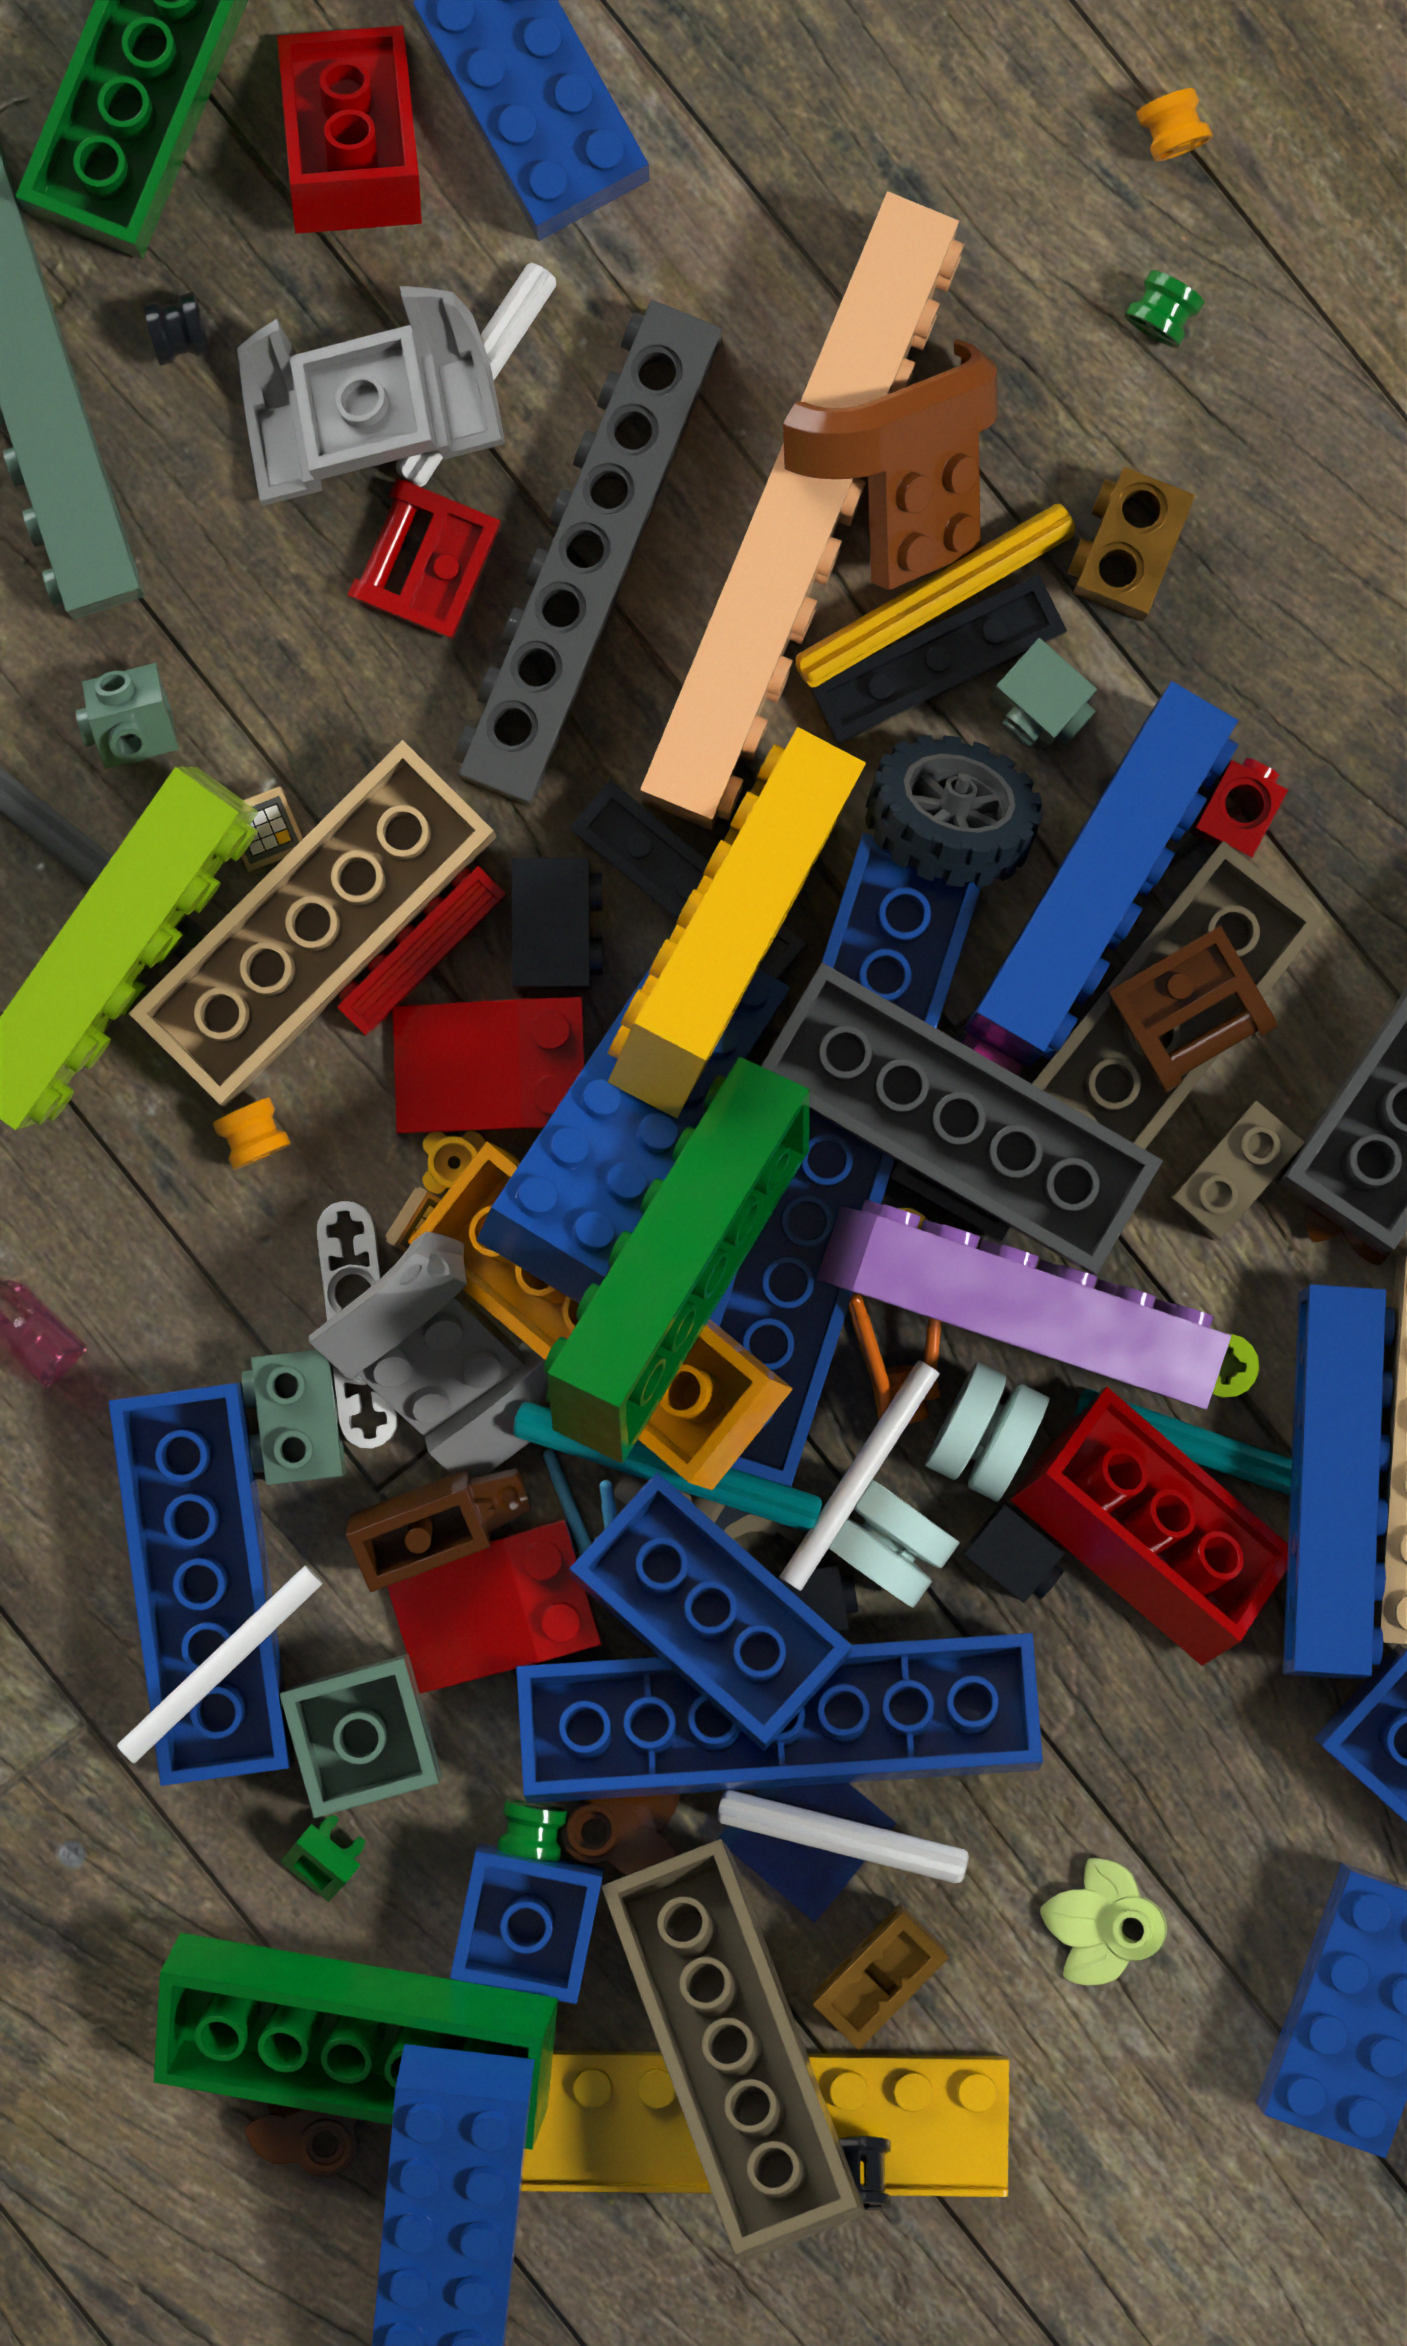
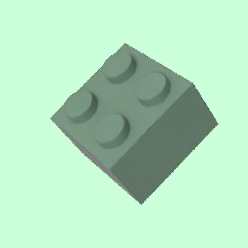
[279,1653,443,1818]

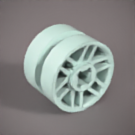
[925,1361,1049,1502]
[829,1479,960,1608]

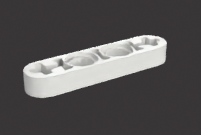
[317,1201,398,1449]

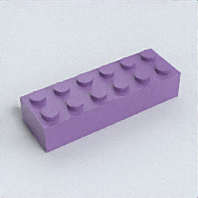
[816,1200,1232,1409]

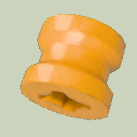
[1136,88,1213,162]
[212,1097,291,1170]

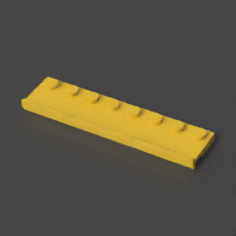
[521,2050,1009,2197]

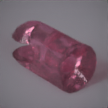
[0,1279,88,1389]

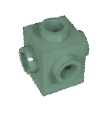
[76,662,179,769]

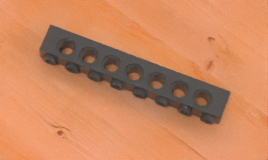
[453,299,722,808]

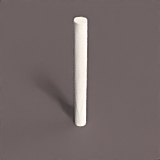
[779,1360,940,1591]
[117,1565,323,1763]

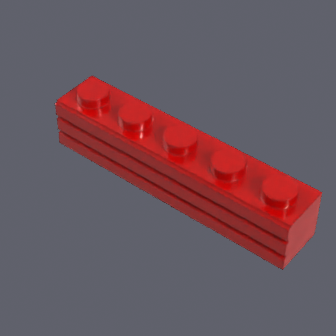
[337,866,507,1036]

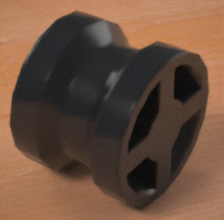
[144,292,210,366]

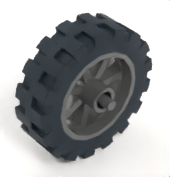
[865,735,1042,887]

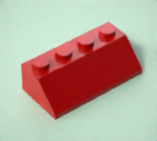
[1010,1386,1288,1666]

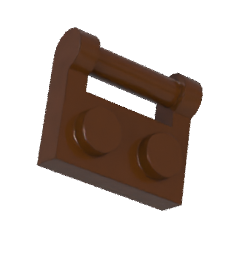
[1106,925,1278,1092]

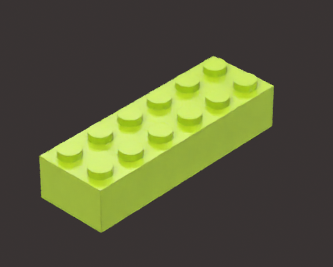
[0,767,259,1131]

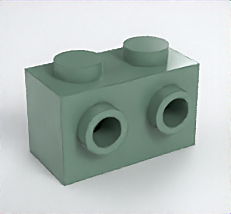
[989,638,1097,751]
[242,1349,347,1485]

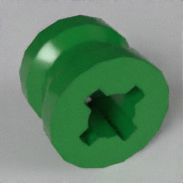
[1124,270,1205,348]
[497,1799,567,1862]

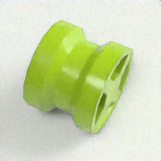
[1212,1333,1259,1398]

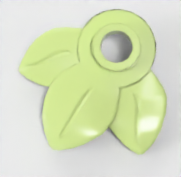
[1040,1858,1167,1986]

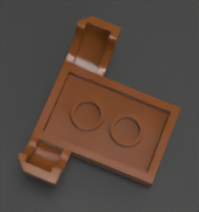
[783,339,998,590]

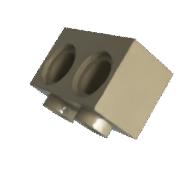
[1166,1100,1305,1240]

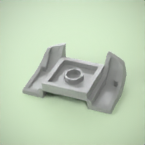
[237,286,505,506]
[309,1231,551,1478]

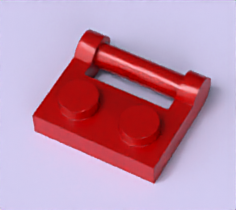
[347,478,501,641]

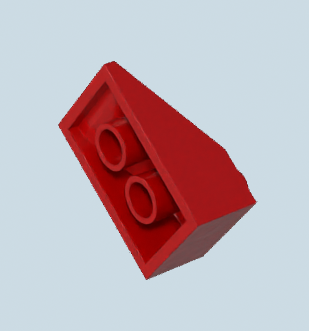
[277,25,422,234]
[393,997,586,1134]
[387,1517,603,1694]

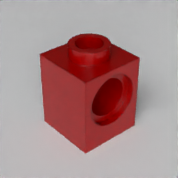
[1190,757,1288,861]

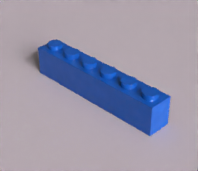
[1283,1284,1395,1680]

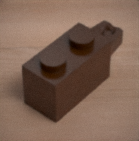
[346,1468,531,1593]

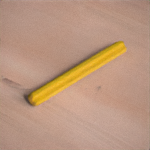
[795,504,1076,687]

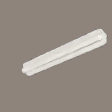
[395,262,556,487]
[718,1790,969,1883]

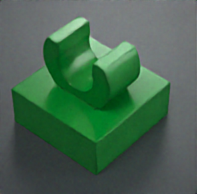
[280,1814,365,1902]

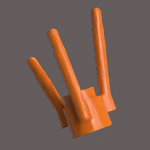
[848,1293,941,1424]

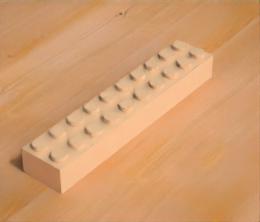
[640,191,965,831]

